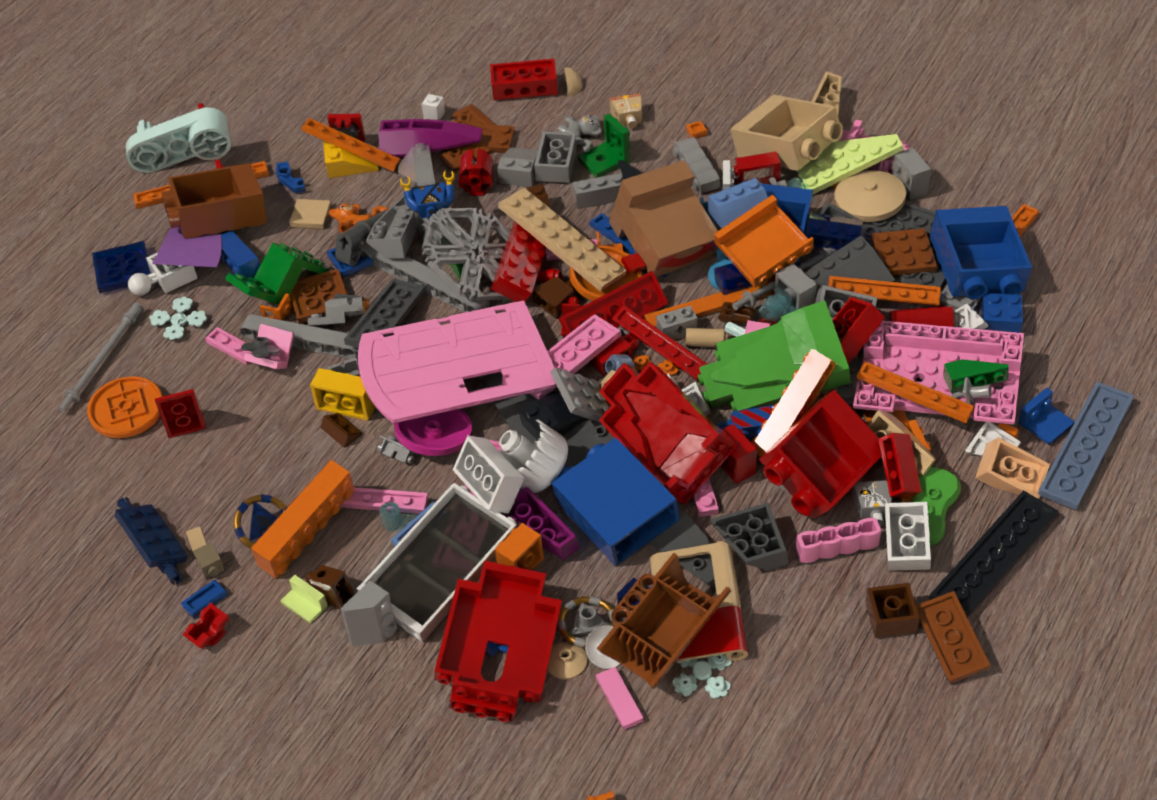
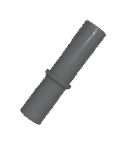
[335,210,387,266]

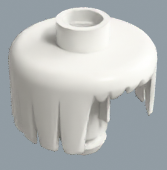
[499,420,568,493]

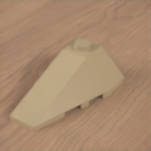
[867,410,936,475]

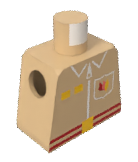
[610,93,642,129]

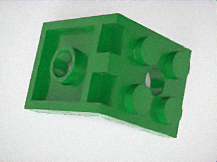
[577,114,631,178]

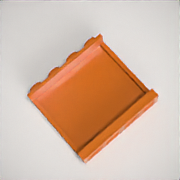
[714,194,813,288]

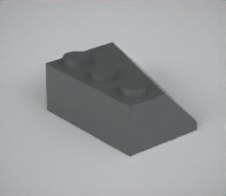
[709,503,788,570]

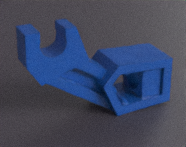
[276,161,305,193]

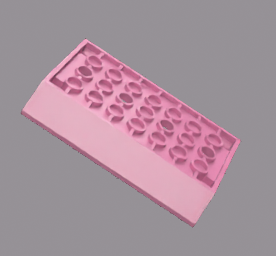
[853,321,1024,424]

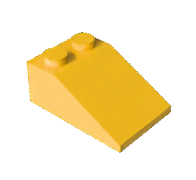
[323,141,378,178]

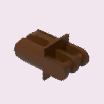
[718,301,756,325]

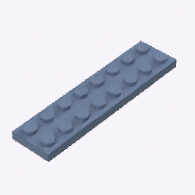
[1038,382,1134,510]

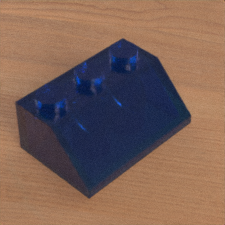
[805,212,863,250]

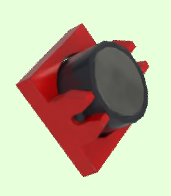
[327,113,366,143]

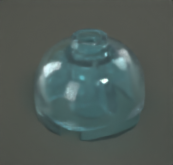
[757,286,792,323]

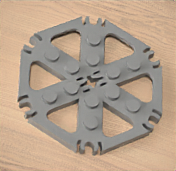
[421,208,510,301]

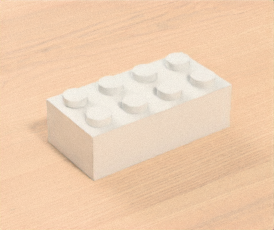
[453,435,524,513]

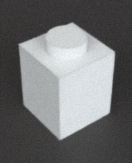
[422,94,445,120]

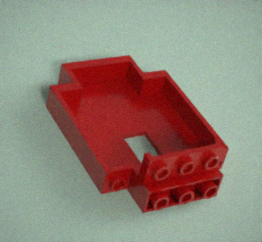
[434,561,562,722]

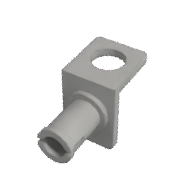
[952,377,992,405]

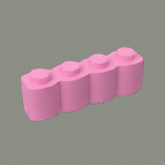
[796,518,881,563]

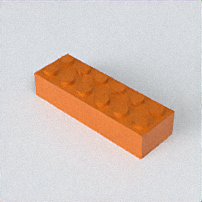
[251,460,354,579]

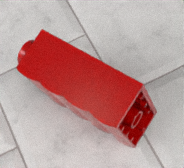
[759,389,882,519]

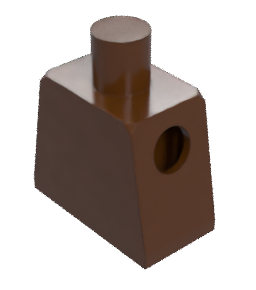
[532,277,575,319]
[306,565,355,610]

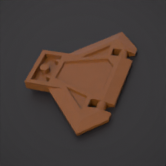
[440,104,515,171]

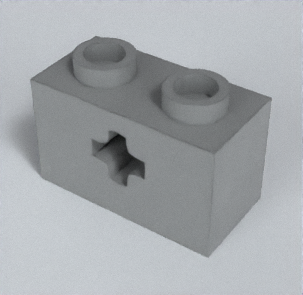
[656,306,698,340]

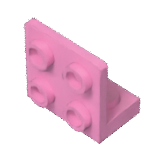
[244,324,294,369]

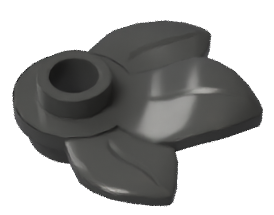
[241,337,279,358]

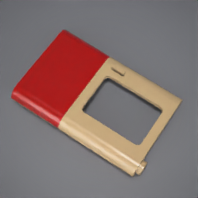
[650,541,748,662]

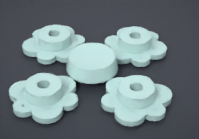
[149,297,207,341]
[673,654,732,699]

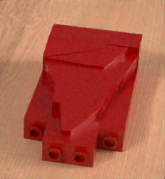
[599,362,738,505]

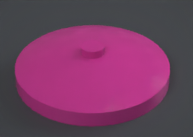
[394,409,472,456]

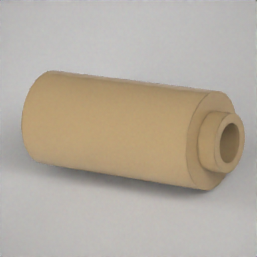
[686,328,728,347]

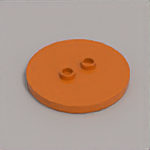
[87,376,163,438]

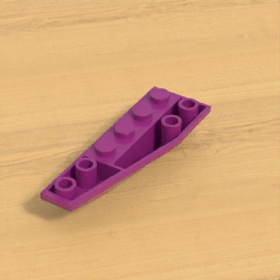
[379,119,483,157]

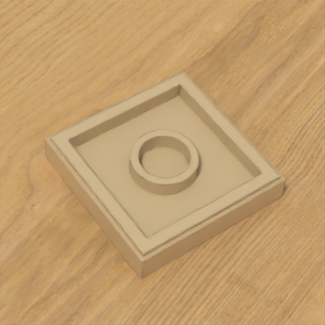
[289,199,331,229]

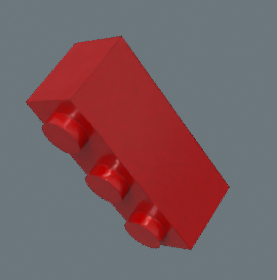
[879,433,922,498]

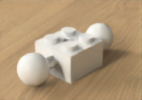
[128,253,198,296]

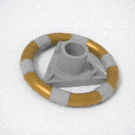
[557,596,615,648]

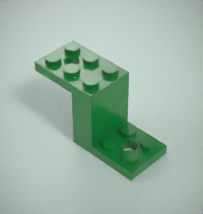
[225,242,329,304]

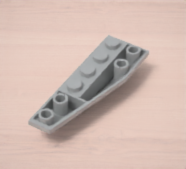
[366,189,417,258]

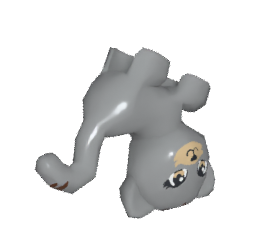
[558,115,602,153]

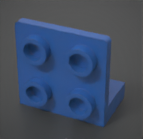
[1018,388,1074,445]

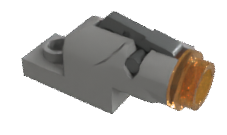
[308,294,370,326]

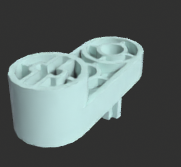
[126,107,231,173]

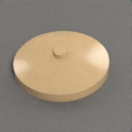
[835,170,906,222]

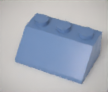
[708,178,768,228]

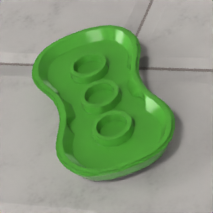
[911,467,961,546]

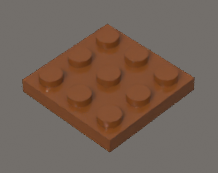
[871,228,937,276]
[290,269,347,324]

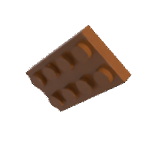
[916,591,990,684]

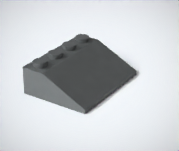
[804,236,896,296]

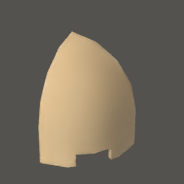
[564,68,582,97]

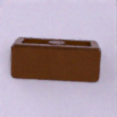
[321,413,362,447]

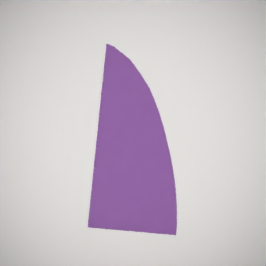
[152,227,222,267]

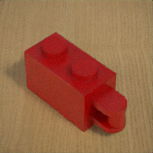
[589,334,640,376]

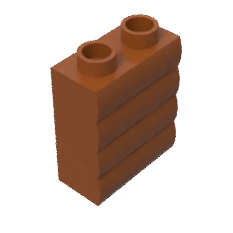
[161,163,267,238]

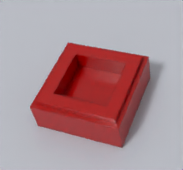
[621,253,646,274]

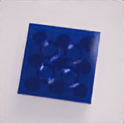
[92,241,151,294]

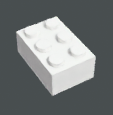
[885,502,931,571]

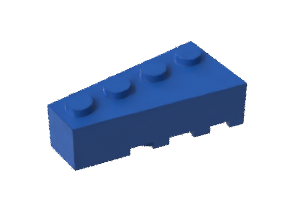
[220,230,260,279]

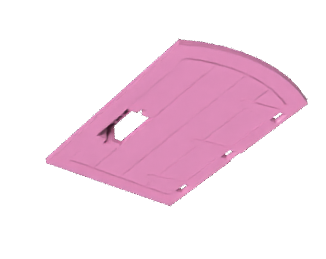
[358,300,557,423]

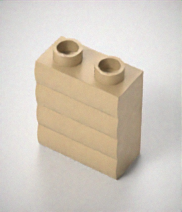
[730,95,843,171]

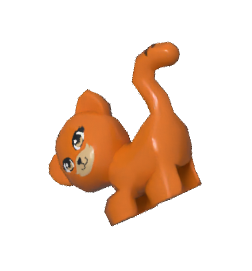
[329,203,389,233]

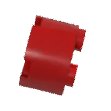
[182,603,229,650]

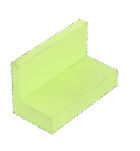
[280,575,328,624]

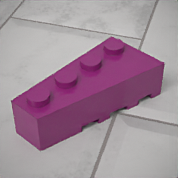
[501,487,580,561]

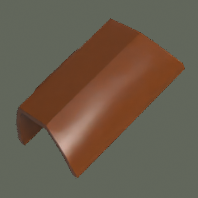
[597,553,731,689]

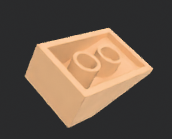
[975,437,1050,499]

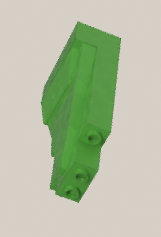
[698,300,851,411]

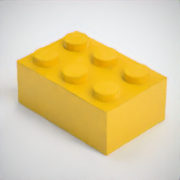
[310,368,375,421]

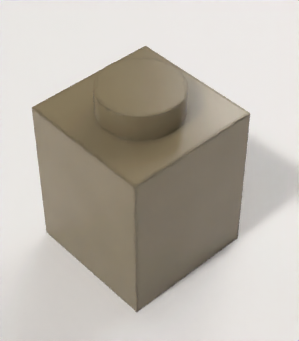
[193,542,225,580]

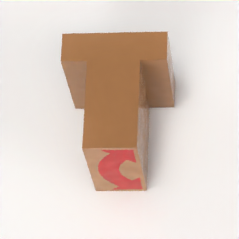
[609,160,718,277]

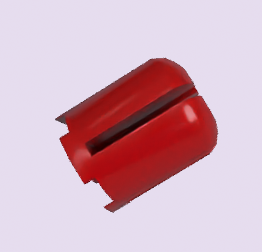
[458,148,494,196]

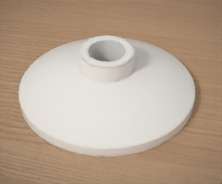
[586,625,620,669]

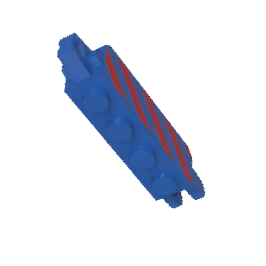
[716,405,812,440]

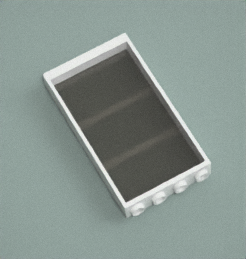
[357,483,517,643]

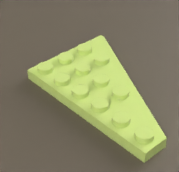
[797,134,904,195]

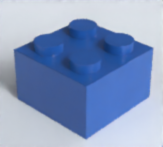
[981,293,1023,333]

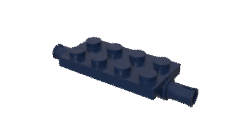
[114,497,188,585]

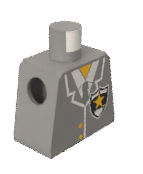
[852,480,891,526]

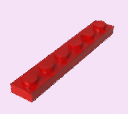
[612,305,708,382]

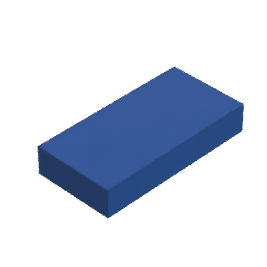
[181,579,228,619]

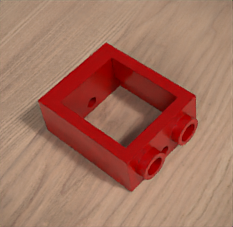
[733,151,781,186]

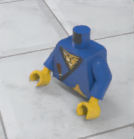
[400,171,455,220]

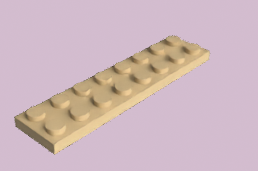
[498,188,626,292]

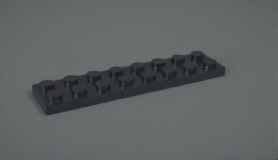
[929,490,1059,618]

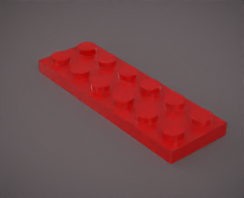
[558,271,669,336]

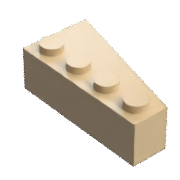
[811,72,842,114]

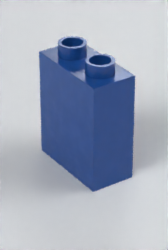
[552,437,680,567]

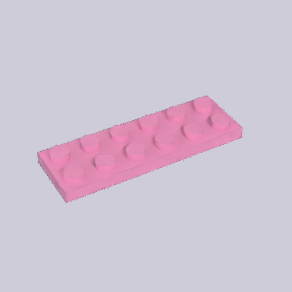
[529,314,621,399]

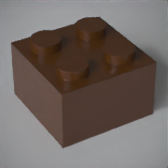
[865,583,919,638]

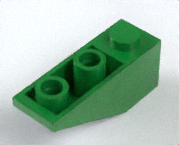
[943,359,1009,393]

